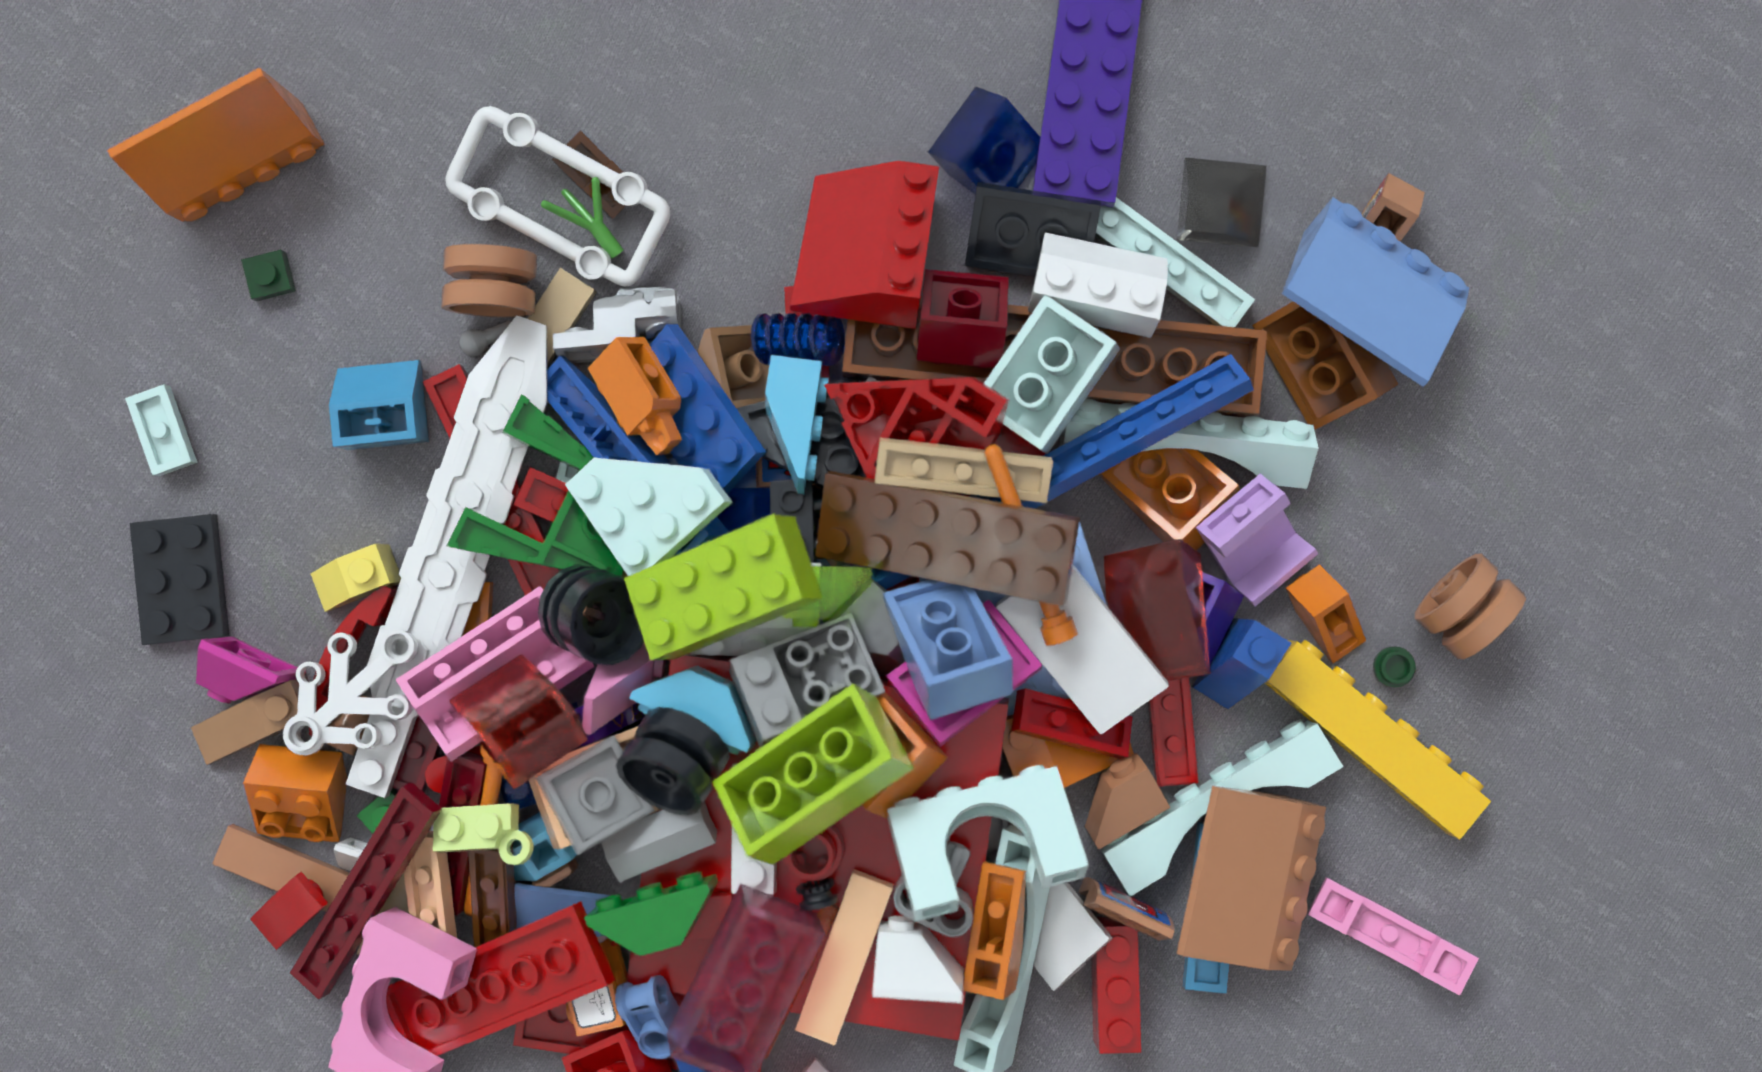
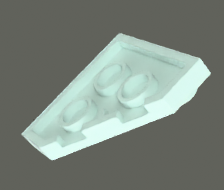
[565,458,732,576]

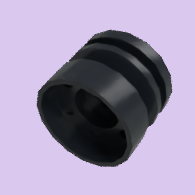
[538,564,644,665]

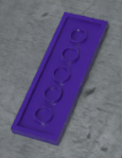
[1033,0,1142,208]

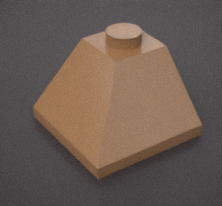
[697,324,778,410]

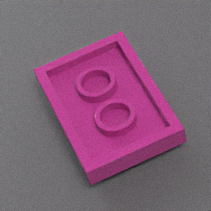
[887,599,1043,747]

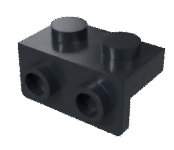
[770,480,824,563]

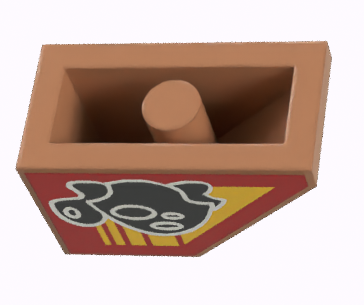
[1362,173,1425,242]

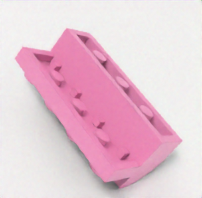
[396,586,594,762]

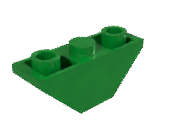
[584,872,718,956]

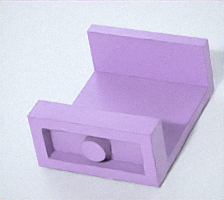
[1196,474,1318,606]

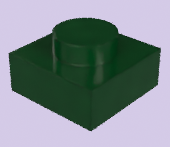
[241,249,296,301]

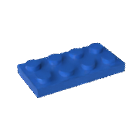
[650,324,766,494]

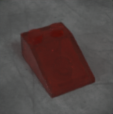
[1103,539,1210,681]

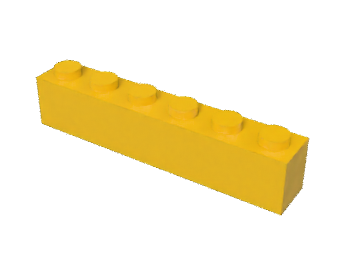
[1264,639,1491,840]

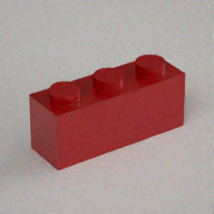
[1091,917,1141,1054]

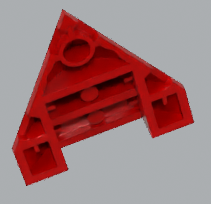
[824,377,1009,496]

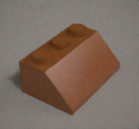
[1252,302,1399,430]

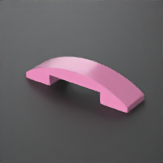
[1307,877,1479,996]

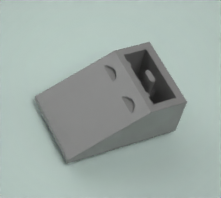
[729,613,885,748]

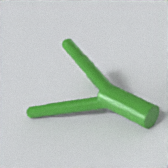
[541,177,623,259]

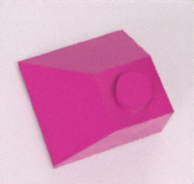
[196,637,306,704]

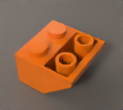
[243,744,347,842]

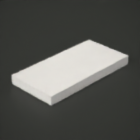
[996,565,1169,735]

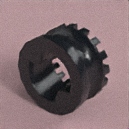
[796,878,838,911]

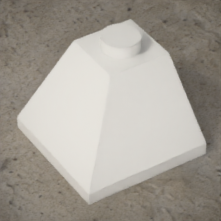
[873,916,964,1003]

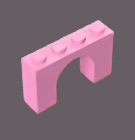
[328,907,477,1072]

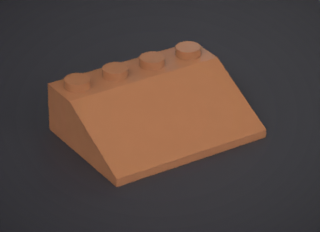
[1176,786,1326,971]

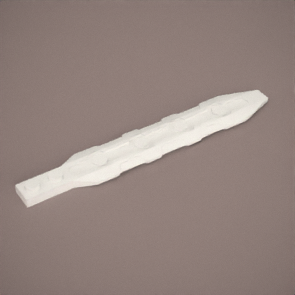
[346,315,548,798]

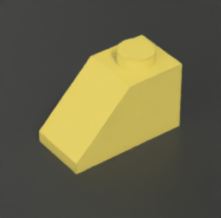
[311,544,401,612]

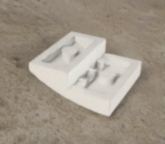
[1033,882,1113,991]

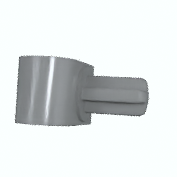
[893,841,973,937]

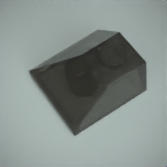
[1177,158,1267,247]

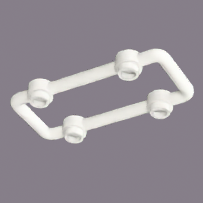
[445,106,671,287]

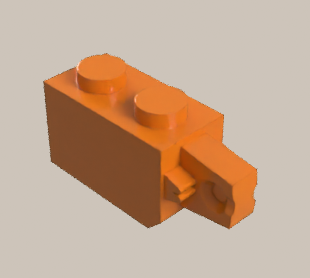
[588,337,682,455]

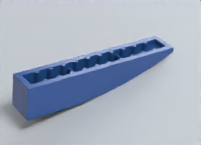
[547,355,730,556]

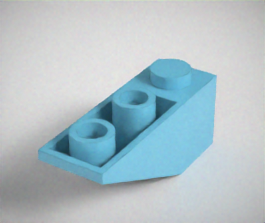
[765,355,829,494]

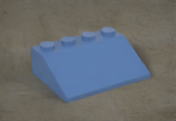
[1282,197,1469,387]

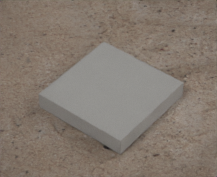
[536,735,655,855]

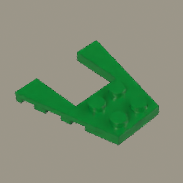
[446,394,624,576]

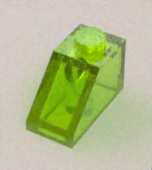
[783,566,872,627]

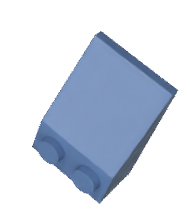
[883,579,1013,720]

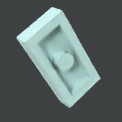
[125,384,198,476]

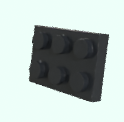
[965,182,1101,277]
[129,514,230,645]

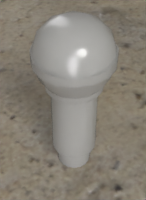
[459,321,511,357]

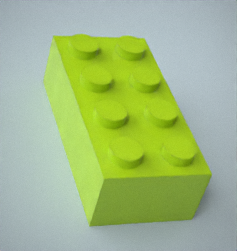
[624,514,823,660]
[713,684,914,865]

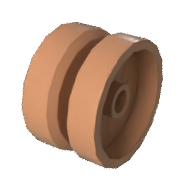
[441,244,537,318]
[1415,553,1526,660]

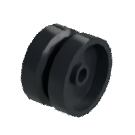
[616,707,730,816]

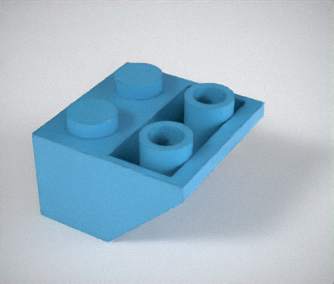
[329,360,429,450]

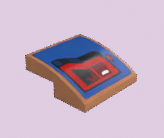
[1078,877,1175,941]

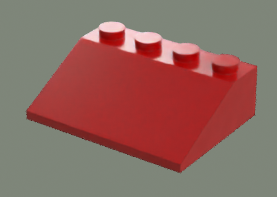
[790,160,939,329]

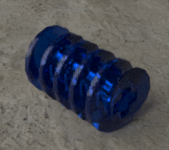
[751,313,845,366]

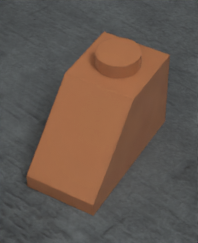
[1085,753,1171,850]

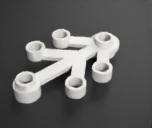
[283,630,418,755]

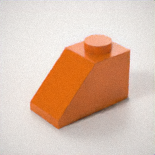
[1286,564,1366,663]

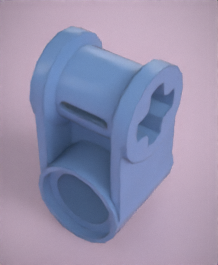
[615,975,685,1059]

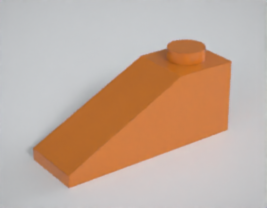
[963,862,1026,1000]

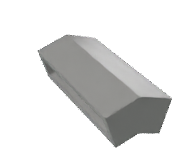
[601,802,717,882]

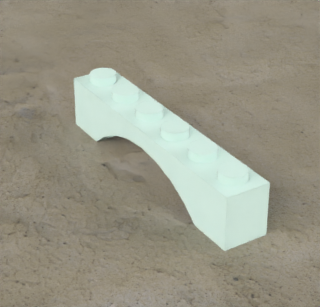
[1060,398,1318,489]
[1100,719,1344,896]
[954,824,1050,1072]

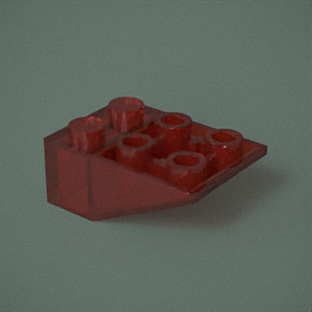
[449,654,588,789]

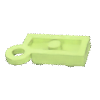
[433,803,534,865]

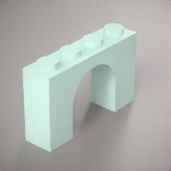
[888,765,1088,922]

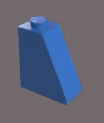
[1192,618,1291,709]

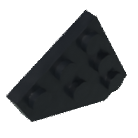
[738,376,867,488]

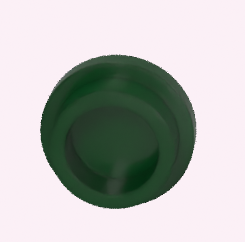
[1373,646,1416,688]

